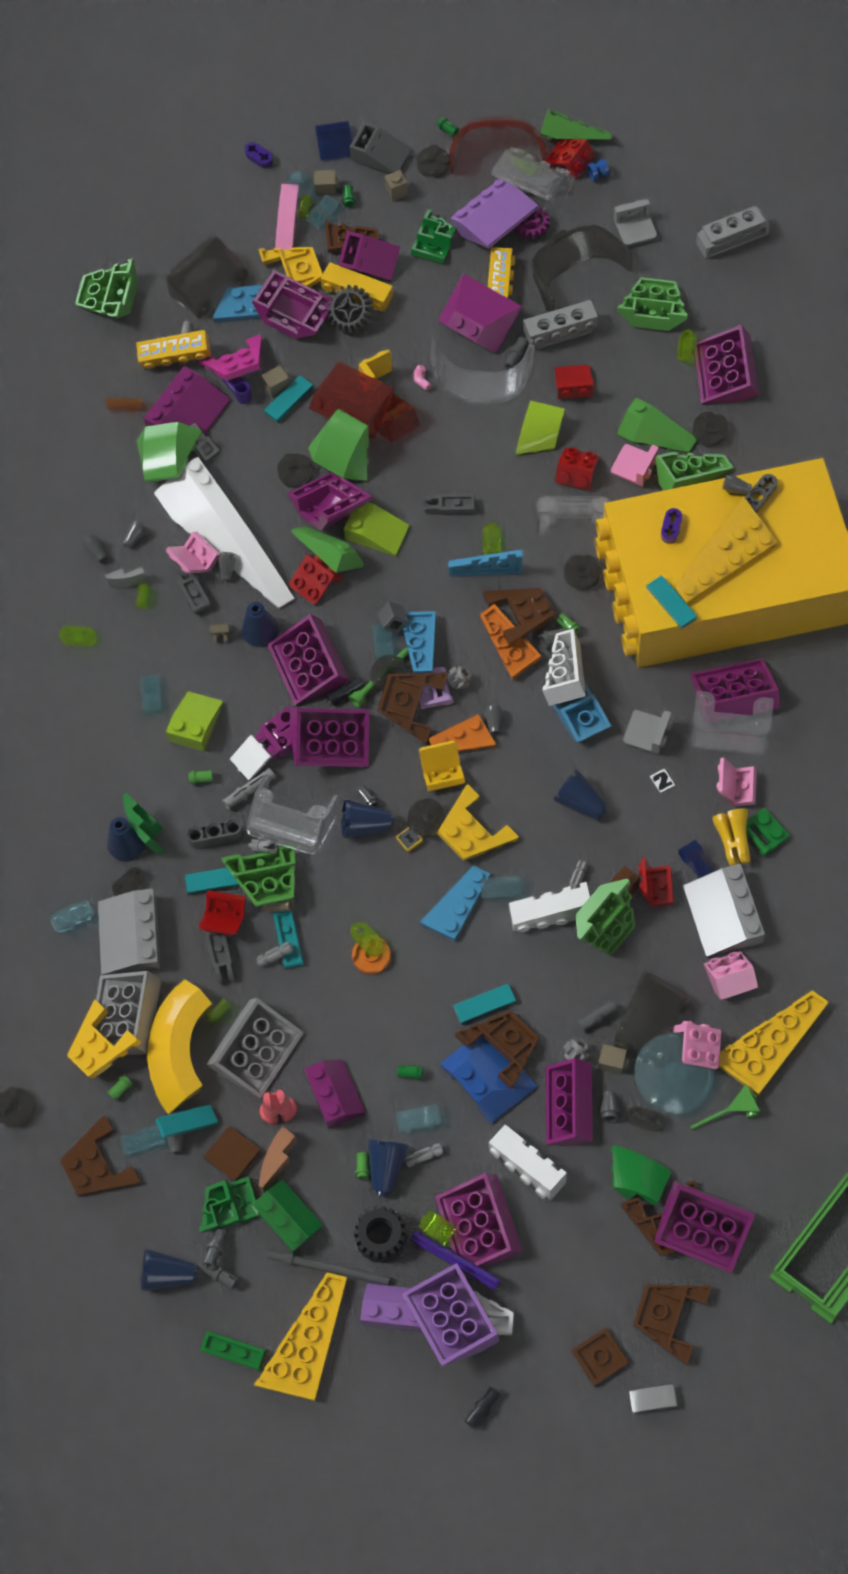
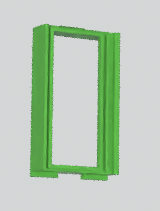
[769,1173,848,1324]

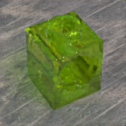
[418,1210,455,1246]

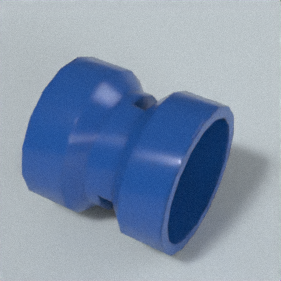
[587,159,610,181]

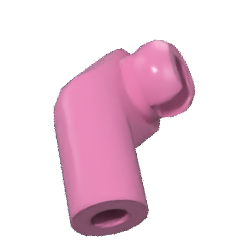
[414,365,431,391]

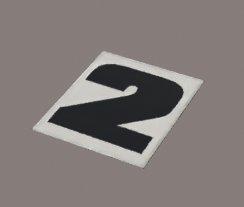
[650,768,675,793]

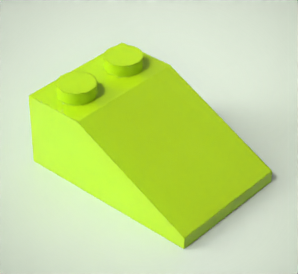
[344,502,410,557]
[166,691,223,751]

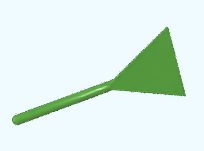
[691,1084,760,1129]

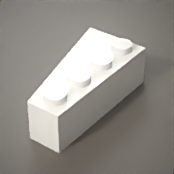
[542,629,586,706]
[509,882,590,932]
[489,1125,567,1201]

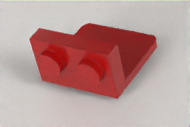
[545,139,595,179]
[554,365,594,399]
[555,447,600,490]
[289,554,343,604]
[638,858,674,907]
[199,890,246,935]

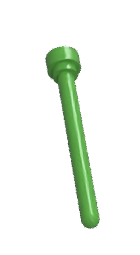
[349,647,409,708]

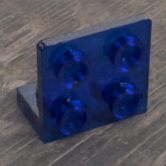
[315,121,352,160]

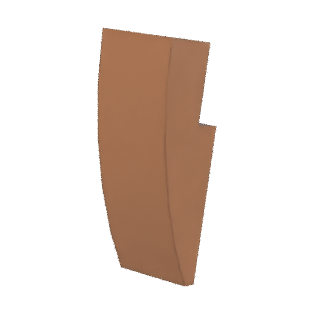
[259,1126,297,1193]

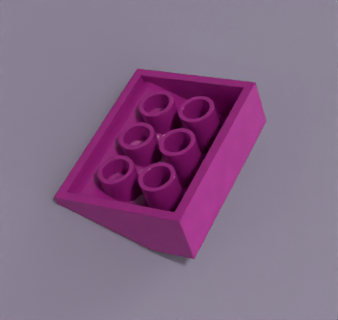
[693,325,759,405]
[143,366,230,453]
[267,614,350,706]
[690,658,780,724]
[290,708,370,767]
[435,1173,523,1274]
[654,1180,755,1273]

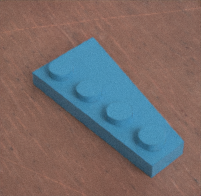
[448,549,523,576]
[403,611,437,674]
[420,866,491,941]

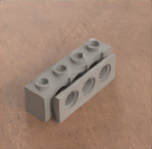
[696,206,770,259]
[523,300,598,350]

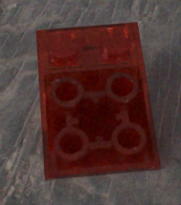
[359,389,421,443]

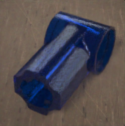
[678,840,714,878]

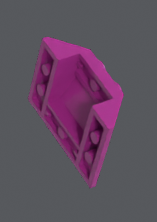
[252,270,333,339]
[438,273,522,354]
[288,472,373,531]

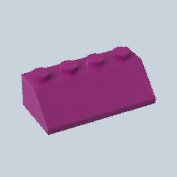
[546,1058,593,1146]

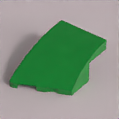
[410,209,456,264]
[123,793,165,856]
[610,1145,672,1205]
[199,1176,259,1233]

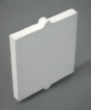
[230,735,272,781]

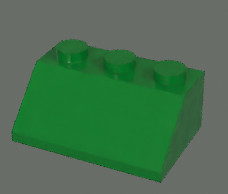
[251,1180,323,1253]

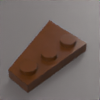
[324,221,379,253]

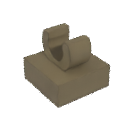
[210,624,230,642]

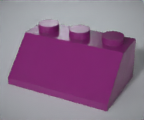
[304,1059,365,1129]

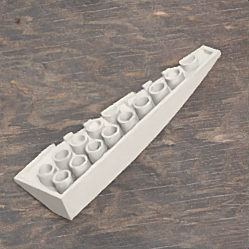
[154,457,295,609]

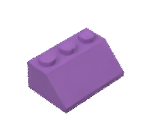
[360,1283,422,1332]

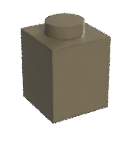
[314,170,339,195]
[384,170,408,201]
[261,365,291,397]
[598,1044,630,1075]

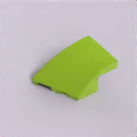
[516,400,565,456]

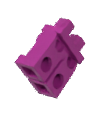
[254,706,293,761]

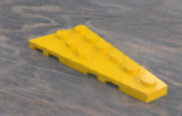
[674,497,777,603]
[719,990,829,1096]
[254,1272,347,1401]

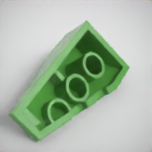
[540,109,612,140]
[617,398,698,454]
[656,452,734,491]
[291,526,364,573]

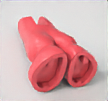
[259,1090,297,1125]

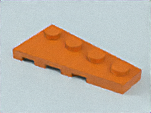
[480,604,541,680]

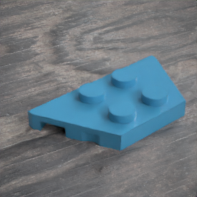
[213,285,263,322]

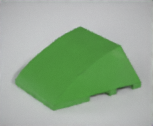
[75,258,138,318]
[617,277,688,331]
[308,409,369,481]
[136,422,203,482]
[221,843,296,907]
[576,879,635,956]

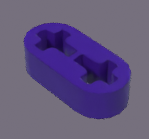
[245,142,273,169]
[661,508,682,544]

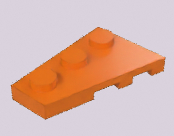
[428,714,496,753]

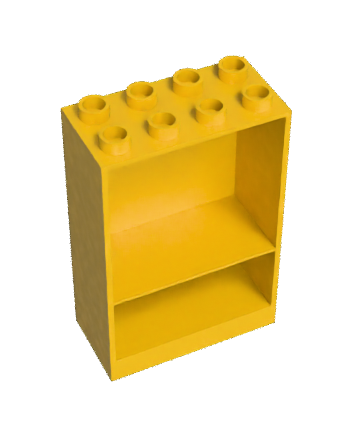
[594,458,848,668]

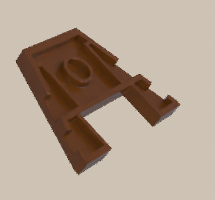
[483,588,555,647]
[377,673,448,744]
[455,1010,539,1089]
[59,1115,141,1197]
[621,1180,697,1257]
[633,1284,712,1365]

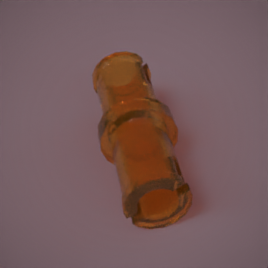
[106,396,143,411]

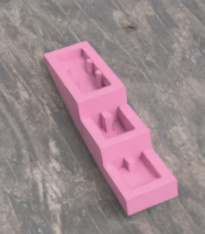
[275,184,299,250]

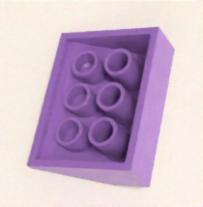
[450,178,539,248]
[402,1263,500,1367]

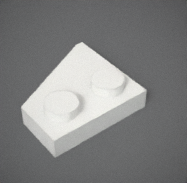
[473,1291,514,1335]

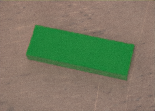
[200,1331,266,1371]

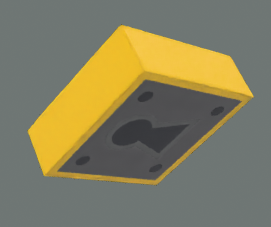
[396,826,423,853]

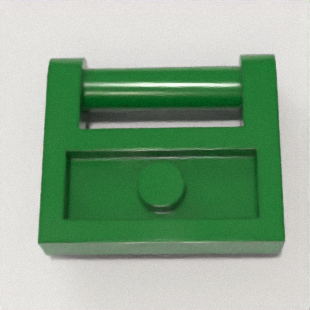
[746,808,790,857]

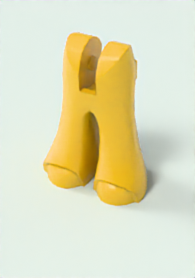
[712,809,750,866]

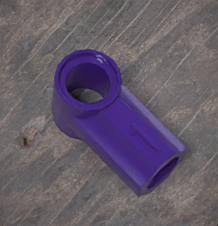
[222,377,252,404]

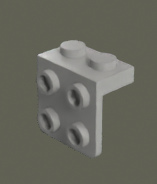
[614,198,657,247]
[623,710,673,754]

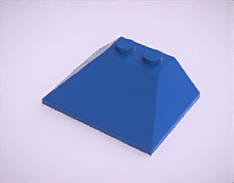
[440,1037,537,1124]

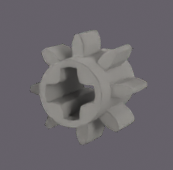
[448,666,471,689]
[563,1039,589,1061]

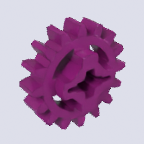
[514,207,550,240]

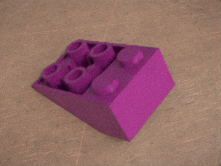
[338,231,401,281]

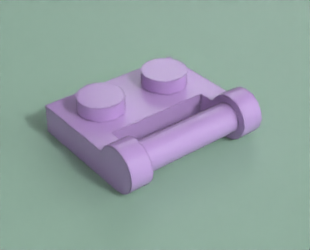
[413,667,454,709]

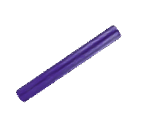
[410,1231,500,1290]

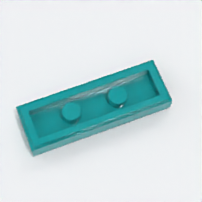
[264,375,313,423]
[646,575,697,629]
[185,868,240,895]
[273,911,304,969]
[453,983,516,1025]
[155,1104,218,1139]

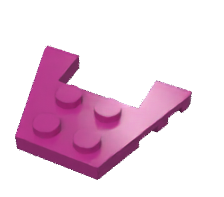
[197,334,263,381]

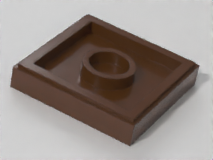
[203,1126,261,1181]
[571,1327,629,1387]

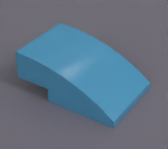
[552,681,611,743]

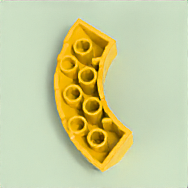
[147,980,212,1115]

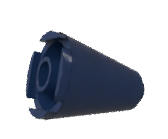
[241,602,278,647]
[553,769,607,820]
[341,800,394,838]
[106,817,145,861]
[368,1139,409,1196]
[141,1249,198,1291]

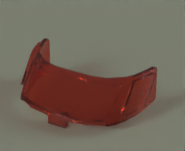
[448,116,547,173]

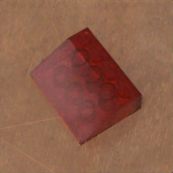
[308,361,395,439]

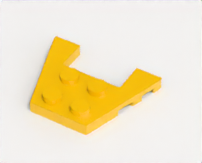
[258,247,323,288]
[437,784,519,861]
[67,1000,141,1079]

